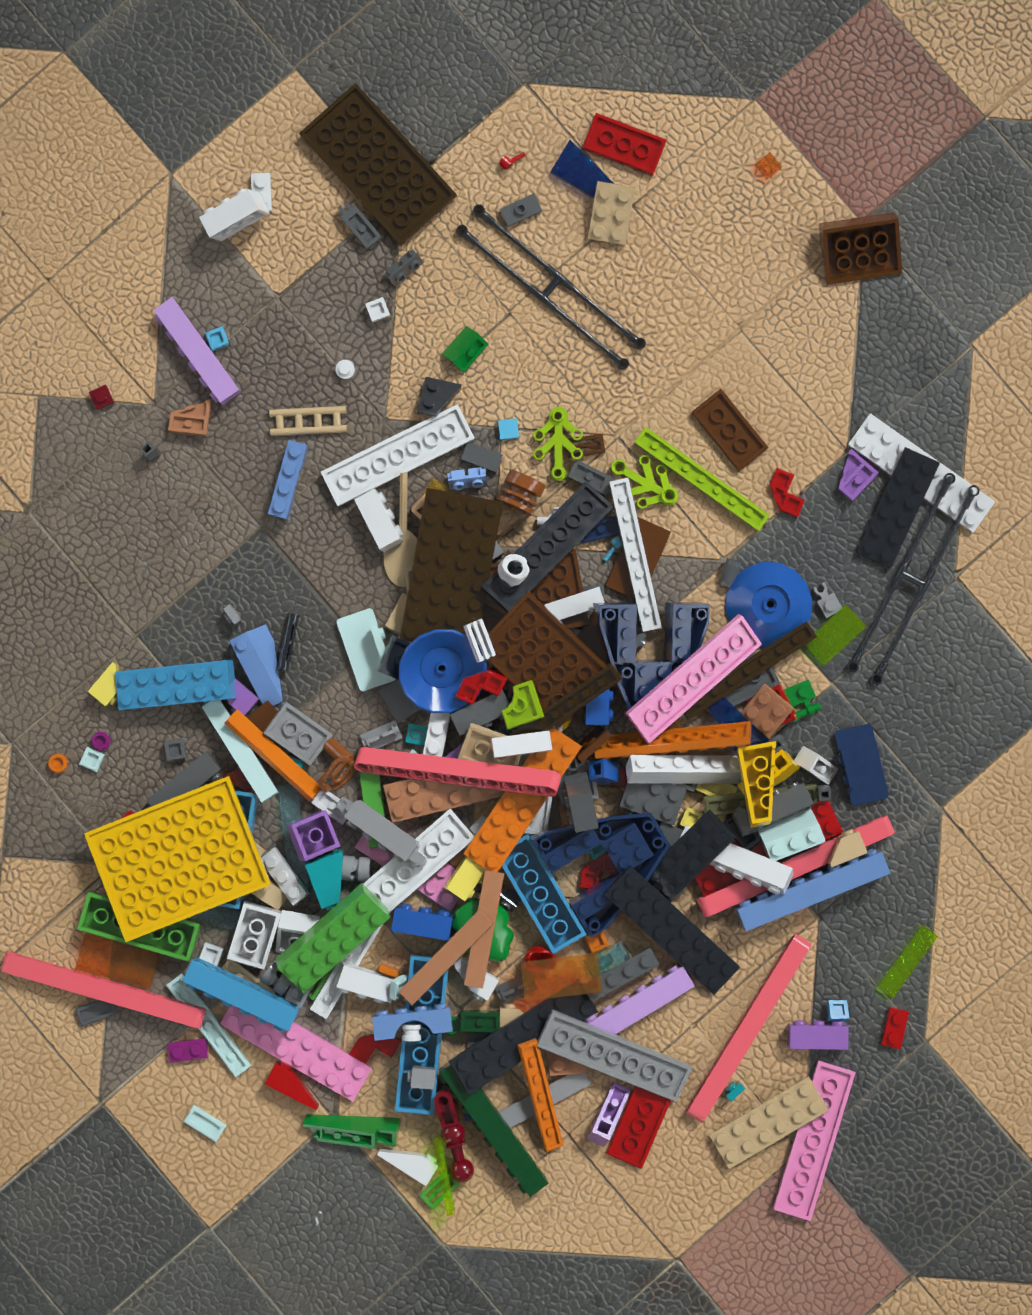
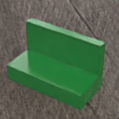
[442,326,489,373]

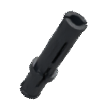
[276,613,300,672]

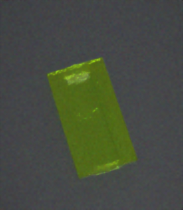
[806,604,867,665]

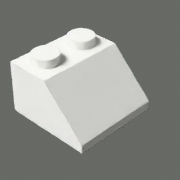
[276,910,320,953]

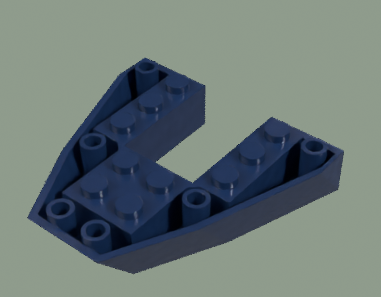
[593,602,710,709]
[530,813,671,937]

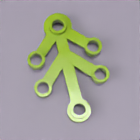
[533,407,583,482]
[611,455,678,509]

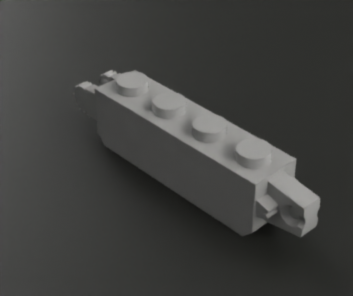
[336,797,427,867]

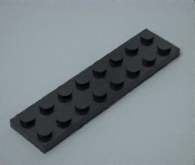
[481,482,614,613]
[604,865,740,995]
[448,979,598,1095]

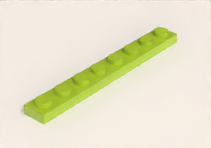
[634,427,770,531]

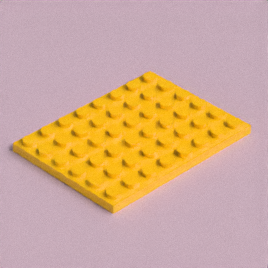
[84,776,271,942]

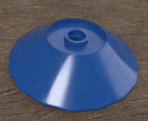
[725,562,812,648]
[399,629,487,713]

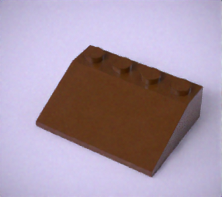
[819,212,902,285]

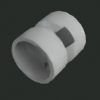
[342,856,371,882]
[260,960,292,996]

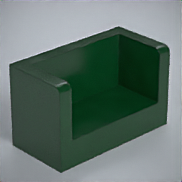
[461,1010,500,1032]

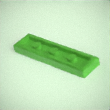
[359,772,386,849]

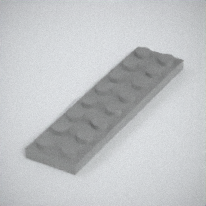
[537,1009,693,1102]

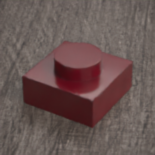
[88,384,115,410]

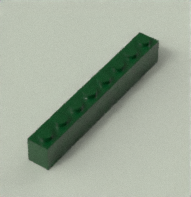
[438,1062,549,1197]

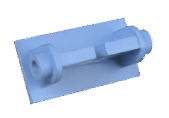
[447,467,487,490]

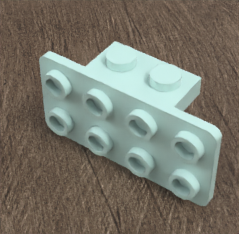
[337,608,395,691]

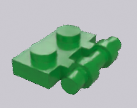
[784,679,821,724]

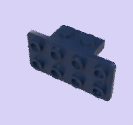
[834,724,889,806]

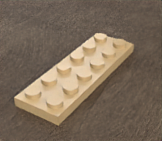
[709,1076,829,1169]

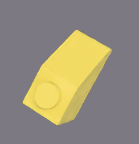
[88,662,119,707]

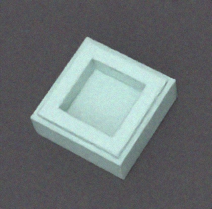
[79,747,105,772]
[389,975,408,1000]

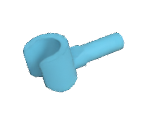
[603,536,623,562]

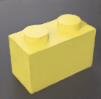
[444,855,486,901]

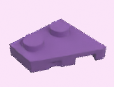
[839,449,879,502]

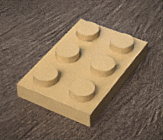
[588,181,635,245]
[458,723,521,766]

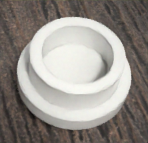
[336,360,355,379]

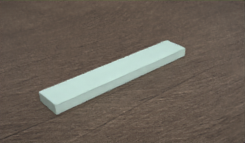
[202,700,279,803]
[166,973,251,1077]

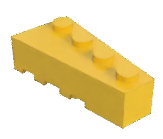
[736,741,776,828]

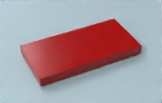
[582,113,667,176]
[606,1086,671,1169]

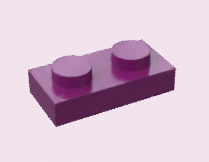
[167,1038,209,1063]

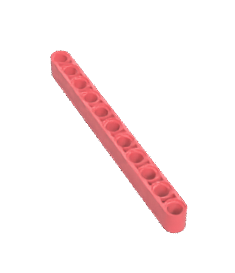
[354,747,561,797]
[697,815,895,918]
[685,933,812,1123]
[0,951,206,1028]

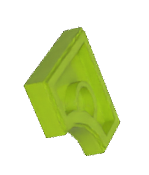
[501,680,544,730]

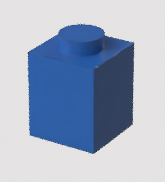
[589,759,619,785]

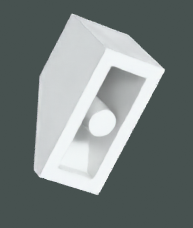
[794,746,838,785]

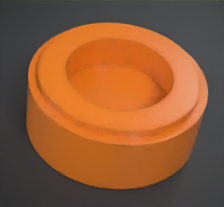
[48,754,68,773]

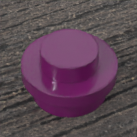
[91,732,111,751]

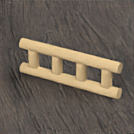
[269,406,347,436]

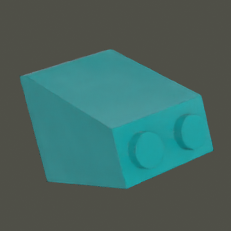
[305,848,343,910]

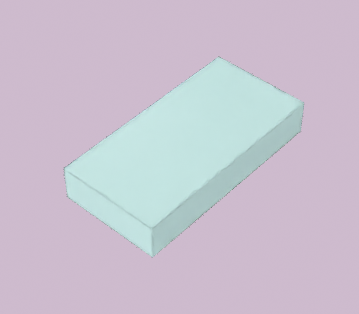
[184,1105,227,1142]

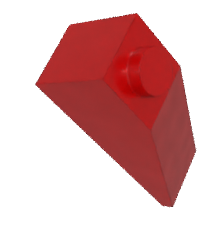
[265,1060,320,1110]

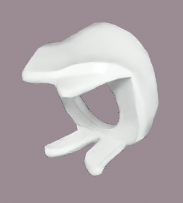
[498,554,529,587]

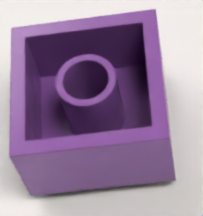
[286,810,340,861]

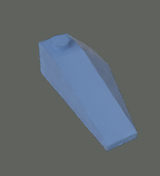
[229,624,283,706]

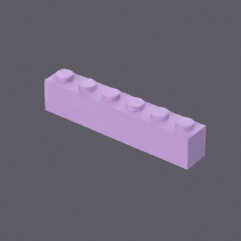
[154,297,241,405]
[585,964,695,1034]

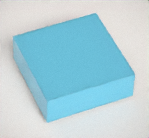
[205,326,230,351]
[498,418,519,440]

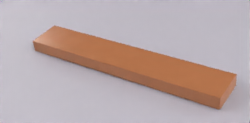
[464,870,504,989]
[398,909,494,1005]

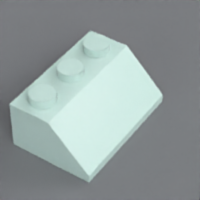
[757,808,826,861]

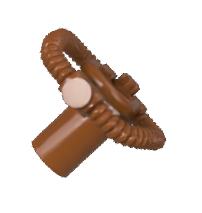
[318,738,355,793]

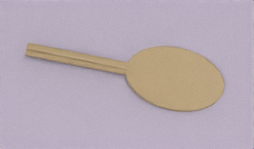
[384,473,417,587]

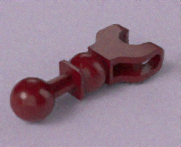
[434,1083,474,1183]

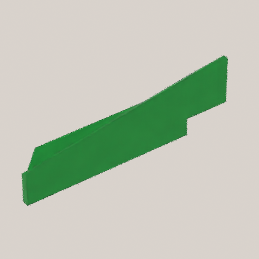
[302,1114,400,1149]

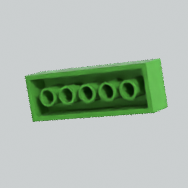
[276,883,390,993]
[77,891,202,962]

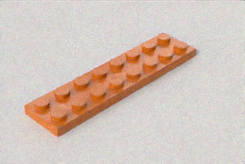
[595,721,752,759]
[463,727,582,872]

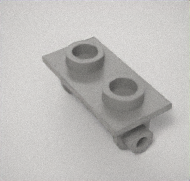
[360,720,403,749]

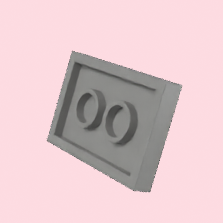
[263,701,333,766]

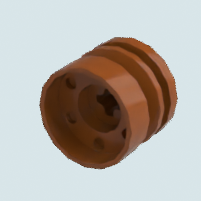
[497,469,546,516]

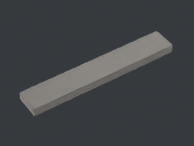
[499,1073,591,1128]

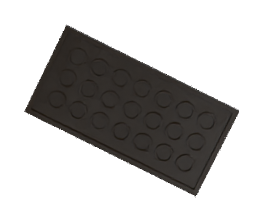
[299,83,458,247]
[400,488,503,643]

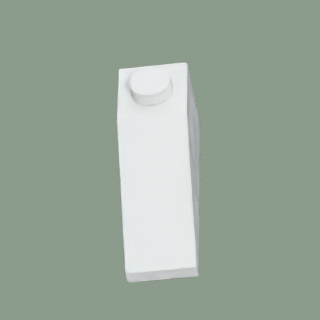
[453,957,499,1001]
[377,1149,439,1186]

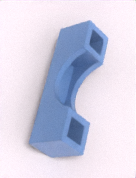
[268,440,309,521]
[372,1003,453,1041]

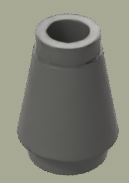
[720,558,742,587]

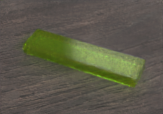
[877,924,938,998]
[433,1135,455,1216]

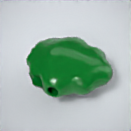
[451,898,514,962]

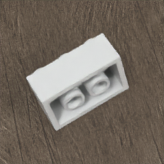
[199,188,270,241]
[227,900,282,969]

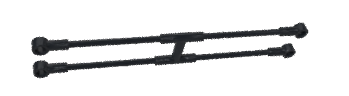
[456,204,646,370]
[847,473,980,685]

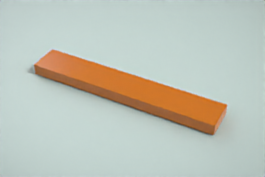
[224,709,320,801]
[517,1038,564,1152]

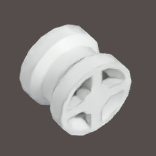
[402,1023,421,1041]

